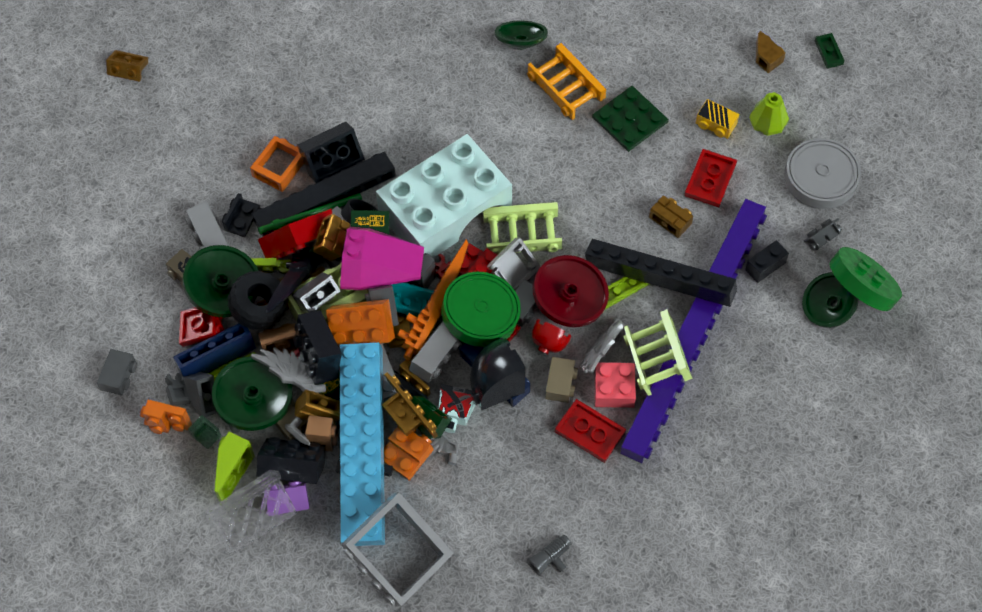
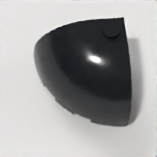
[470,338,526,411]

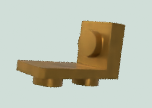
[399,354,430,397]

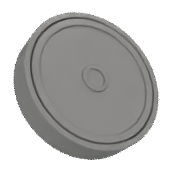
[784,138,861,209]

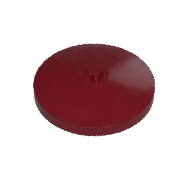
[532,255,609,327]

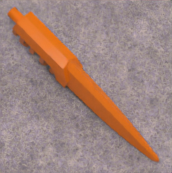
[397,239,468,360]

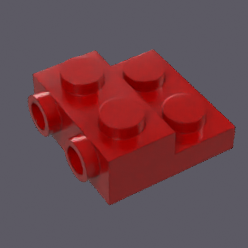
[458,243,498,277]
[179,307,225,347]

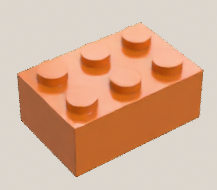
[326,299,395,348]

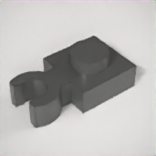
[165,373,191,406]

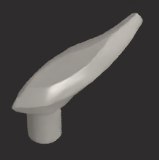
[285,417,310,445]

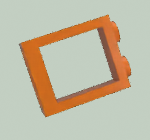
[250,136,304,192]

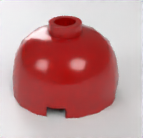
[532,319,572,355]

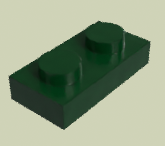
[815,33,845,69]

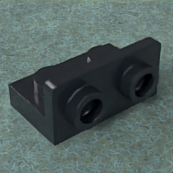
[222,193,261,237]

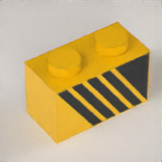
[696,99,740,139]

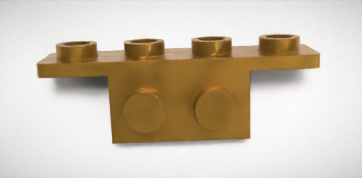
[382,372,437,438]

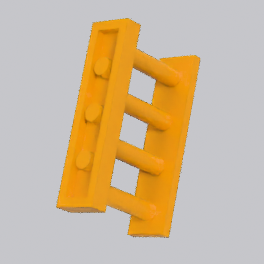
[527,43,606,120]

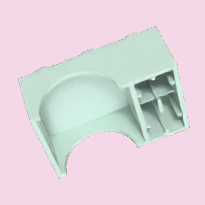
[376,134,512,258]

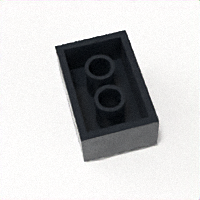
[297,121,365,183]
[293,310,342,384]
[256,437,326,484]

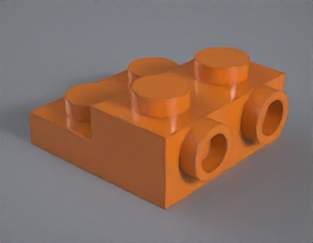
[140,399,192,434]
[384,426,434,481]

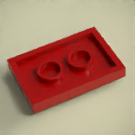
[684,149,738,208]
[554,399,626,463]

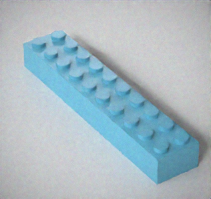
[340,342,385,546]

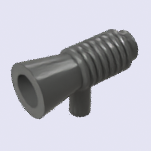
[527,535,571,576]

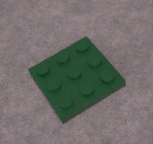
[592,86,669,152]

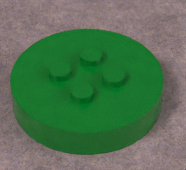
[829,247,902,311]
[441,272,521,347]

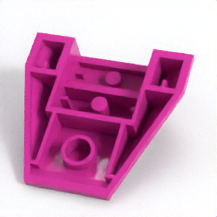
[340,227,424,290]

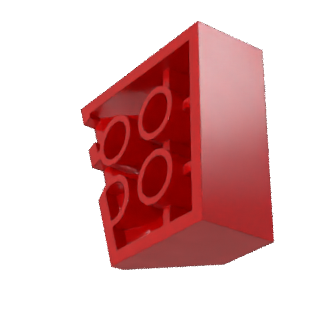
[258,209,332,260]

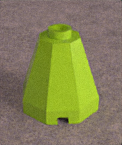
[749,92,789,136]

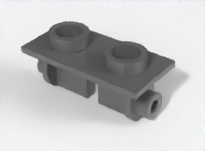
[804,218,842,251]

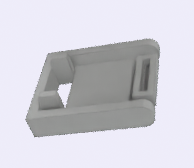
[487,237,541,291]

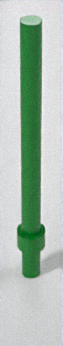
[258,193,362,235]

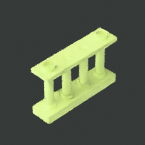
[483,202,562,254]
[623,309,693,396]

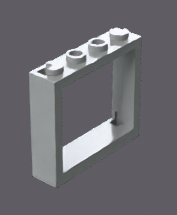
[341,492,454,606]

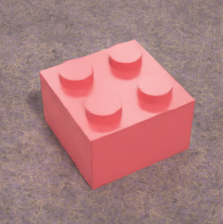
[594,362,636,408]

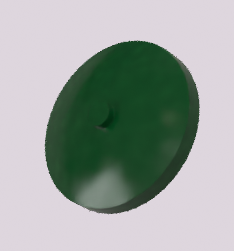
[182,245,259,318]
[212,356,293,431]

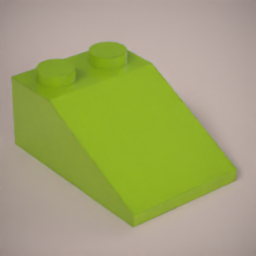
[214,432,255,506]

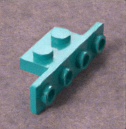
[391,283,434,317]

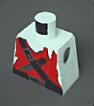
[439,384,475,433]

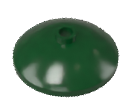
[495,20,548,50]
[802,272,859,328]

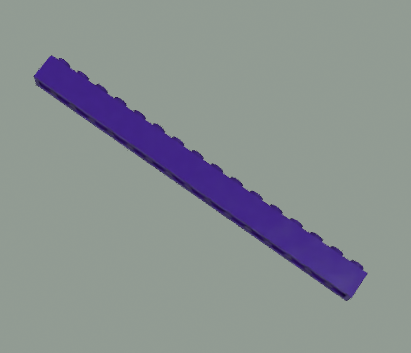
[620,198,767,463]

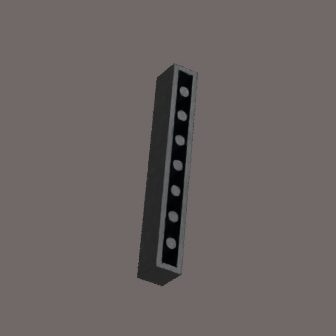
[252,151,396,237]
[585,239,737,307]

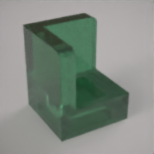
[188,415,222,449]

